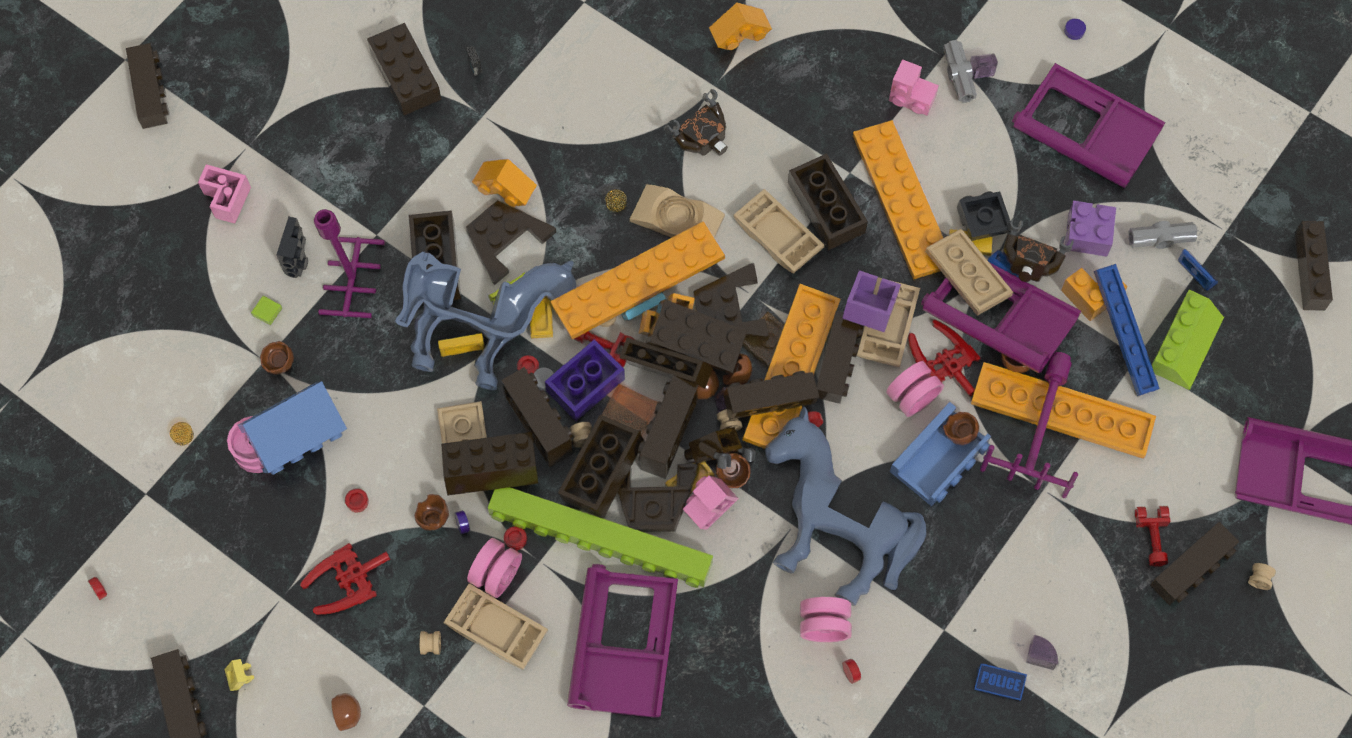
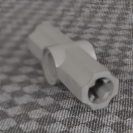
[943,40,977,103]
[1128,221,1197,249]

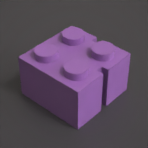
[1065,200,1116,257]
[843,271,901,332]

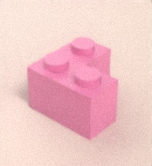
[889,60,939,116]
[198,164,251,224]
[683,476,739,530]

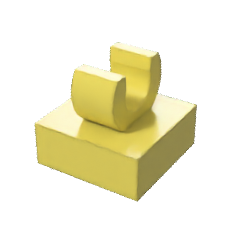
[224,659,254,691]

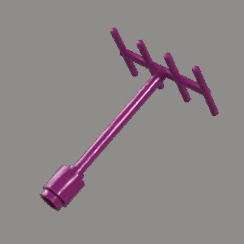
[314,209,385,318]
[980,352,1078,498]

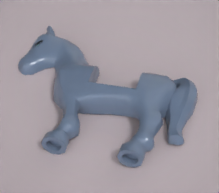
[395,252,576,390]
[765,407,927,606]

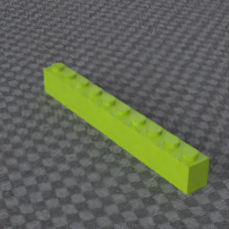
[488,487,713,588]

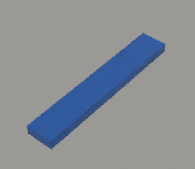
[1094,264,1160,396]

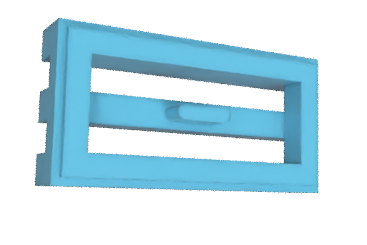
[621,293,666,320]

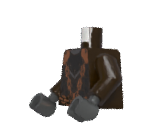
[664,89,728,156]
[1003,218,1073,282]
[684,427,756,469]

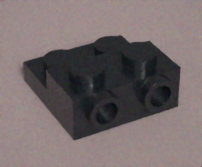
[957,191,1010,241]
[276,216,308,278]

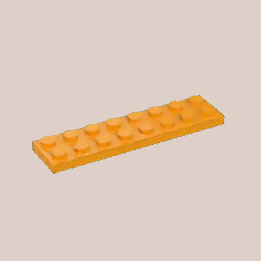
[853,120,943,280]
[550,221,725,339]
[742,284,841,449]
[971,362,1156,459]

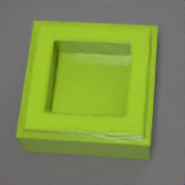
[251,296,282,325]

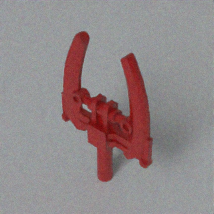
[908,320,980,396]
[300,543,391,615]

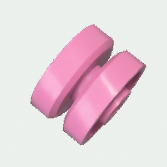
[886,361,944,417]
[227,416,264,473]
[467,538,522,598]
[800,597,852,642]

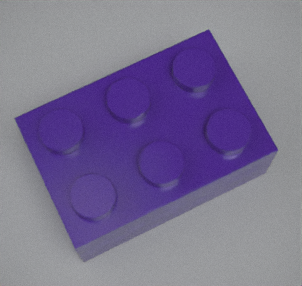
[545,339,625,421]

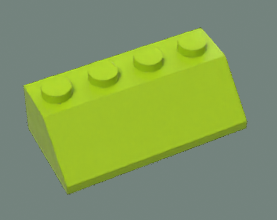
[1152,290,1224,390]

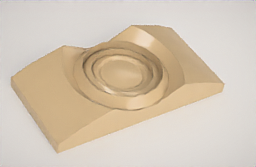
[630,184,725,239]
[734,189,824,274]
[857,277,920,368]
[444,584,548,670]

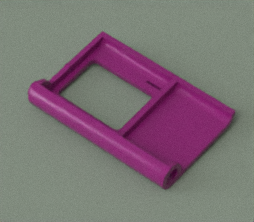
[1012,63,1166,189]
[921,262,1081,373]
[1235,417,1352,525]
[567,564,678,717]

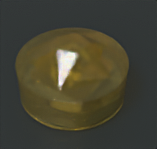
[605,189,627,212]
[170,422,194,446]

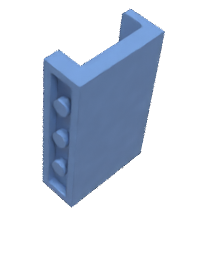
[238,381,347,475]
[890,402,991,506]

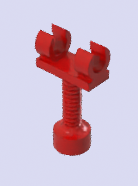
[574,331,634,368]
[1135,506,1171,567]

